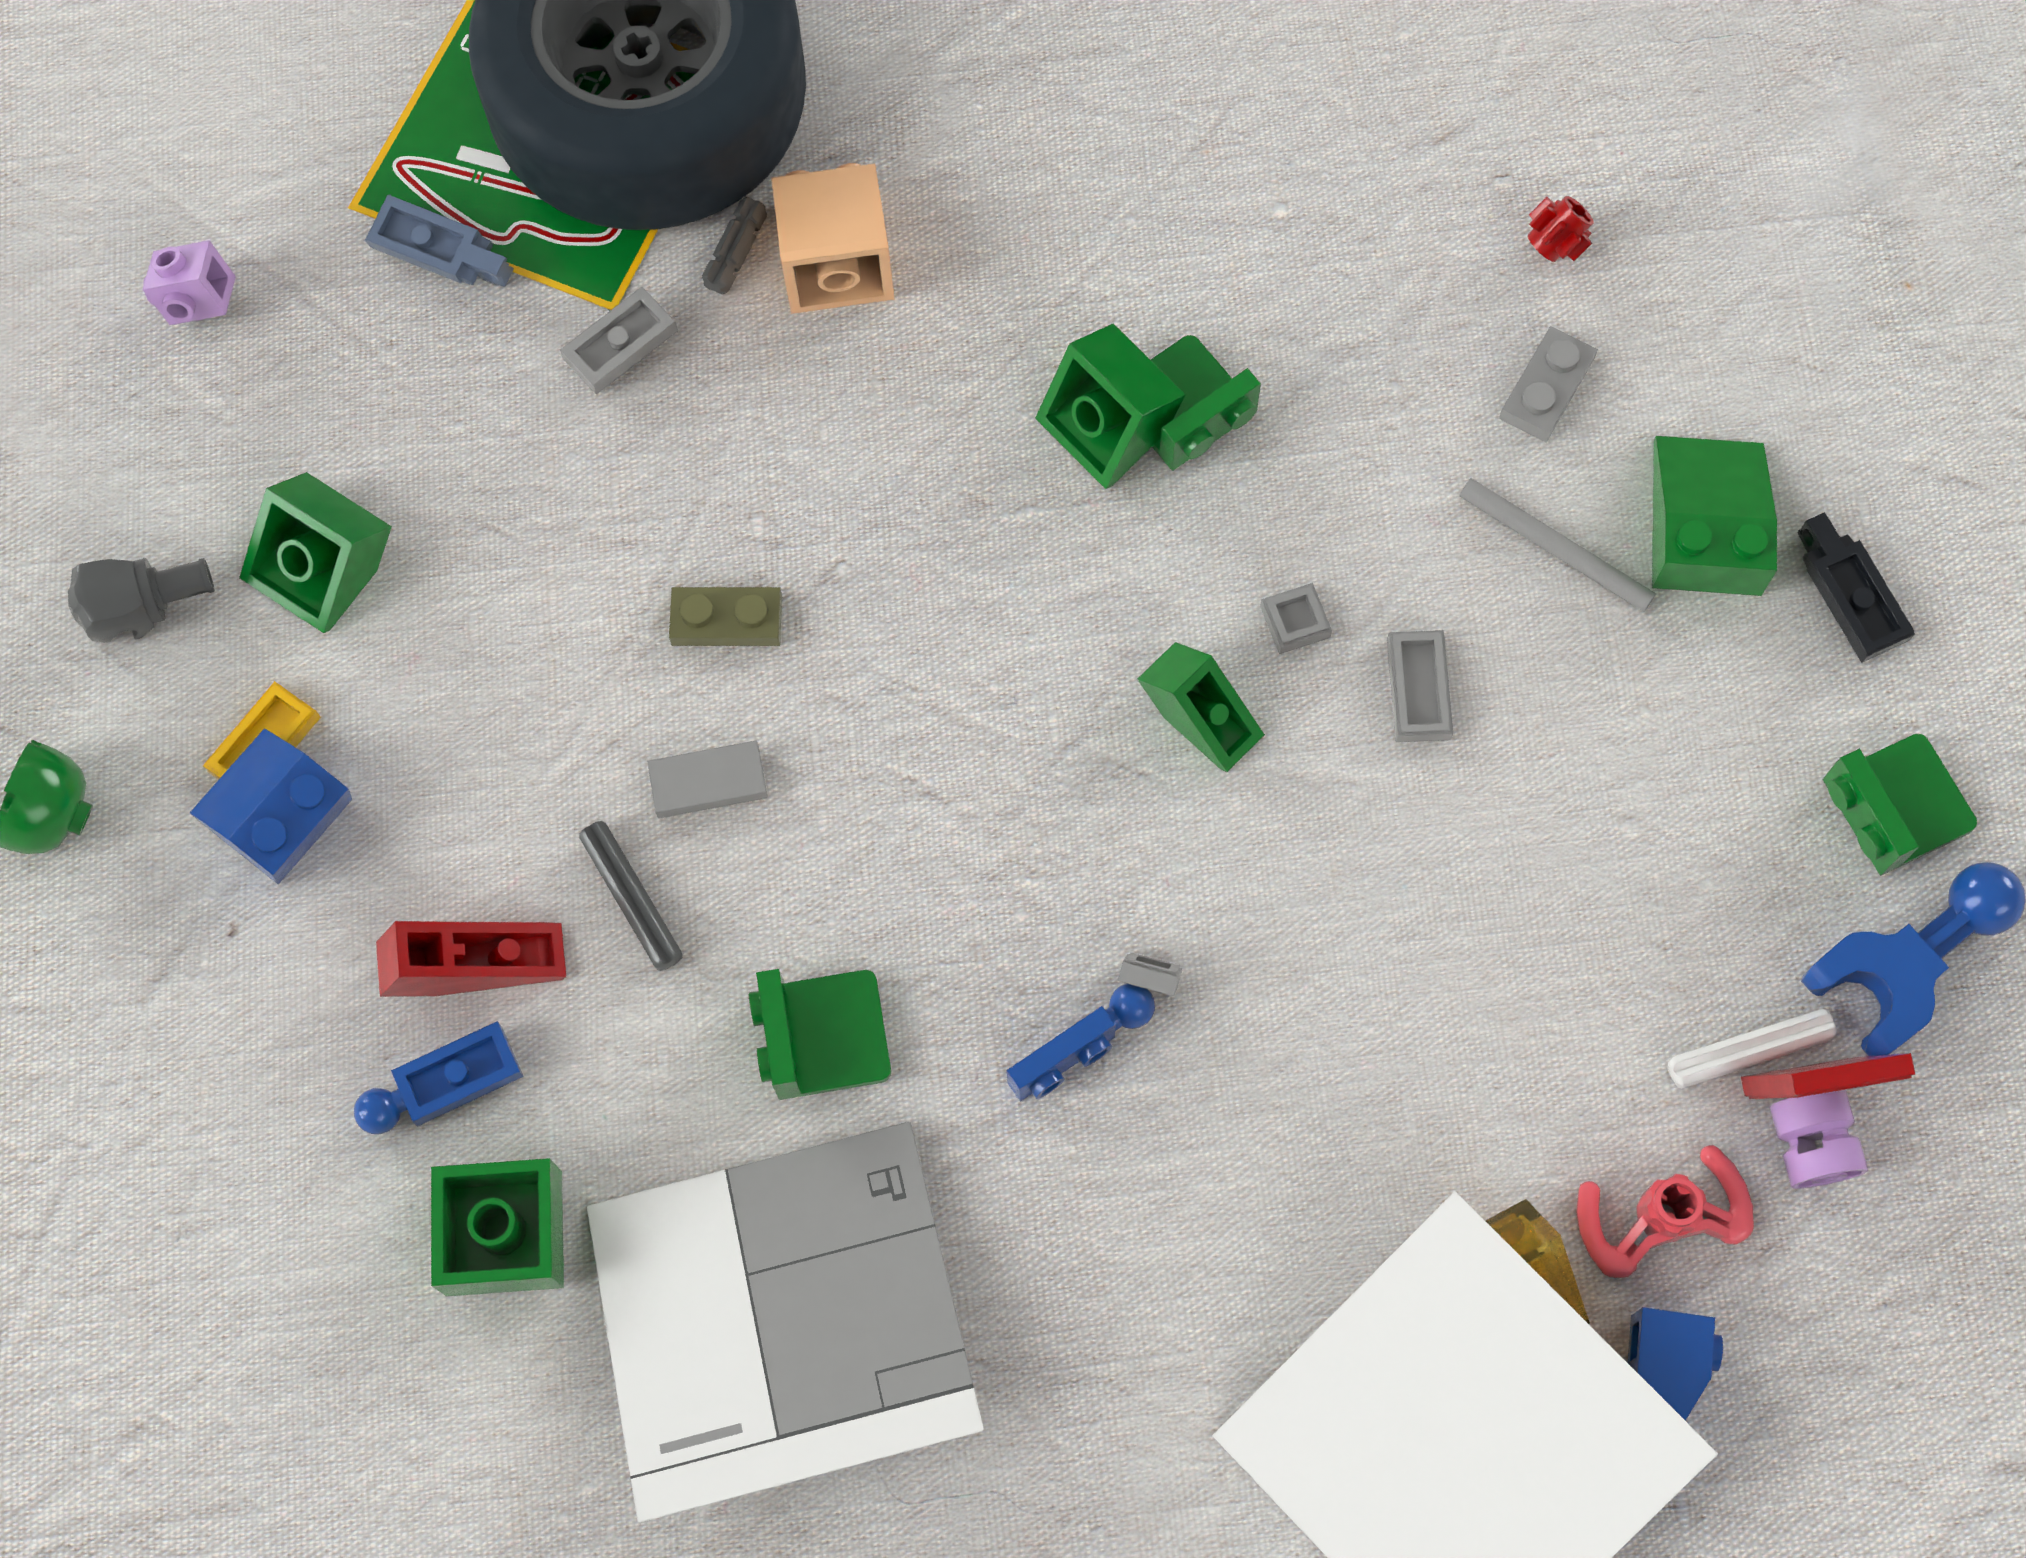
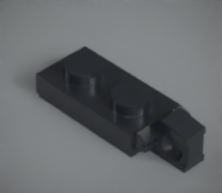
[1797,512,1915,663]

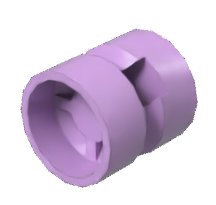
[1770,1090,1868,1189]

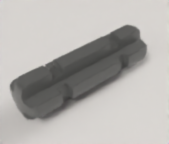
[702,197,767,294]

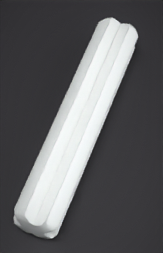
[1668,1009,1837,1089]

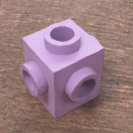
[142,240,236,325]

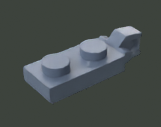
[365,195,514,287]

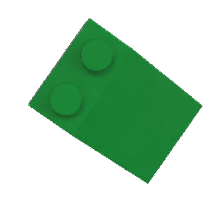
[1652,436,1777,596]

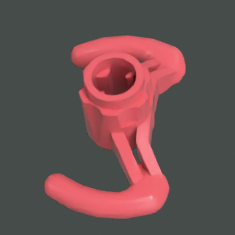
[1576,1145,1754,1278]

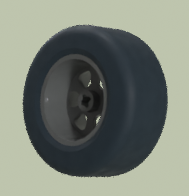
[469,0,806,230]

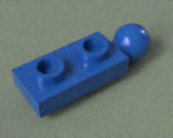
[1006,983,1155,1102]
[354,1021,524,1134]

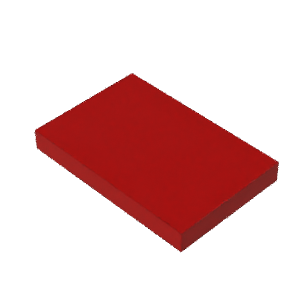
[1741,1053,1915,1099]

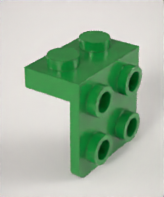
[1151,335,1261,471]
[1822,734,1977,876]
[749,969,892,1100]

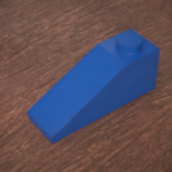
[1627,1307,1723,1421]

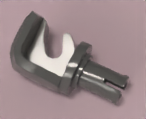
[68,558,215,643]

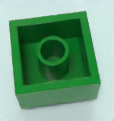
[431,1158,564,1297]

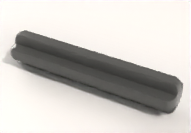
[579,821,683,971]

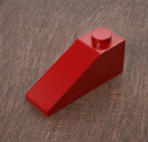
[376,921,566,997]

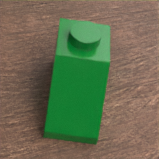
[1137,642,1265,772]

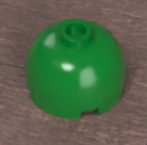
[0,740,93,854]

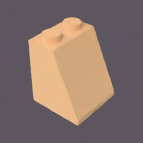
[771,163,895,314]

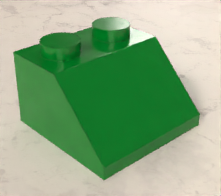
[1035,323,1186,489]
[239,472,392,633]

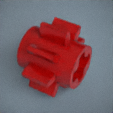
[1528,196,1594,262]

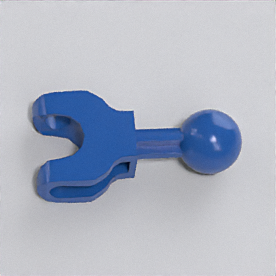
[1801,862,2026,1056]

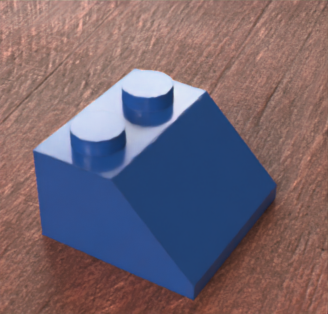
[190,728,352,885]

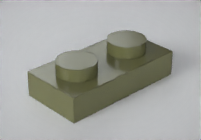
[669,587,782,646]

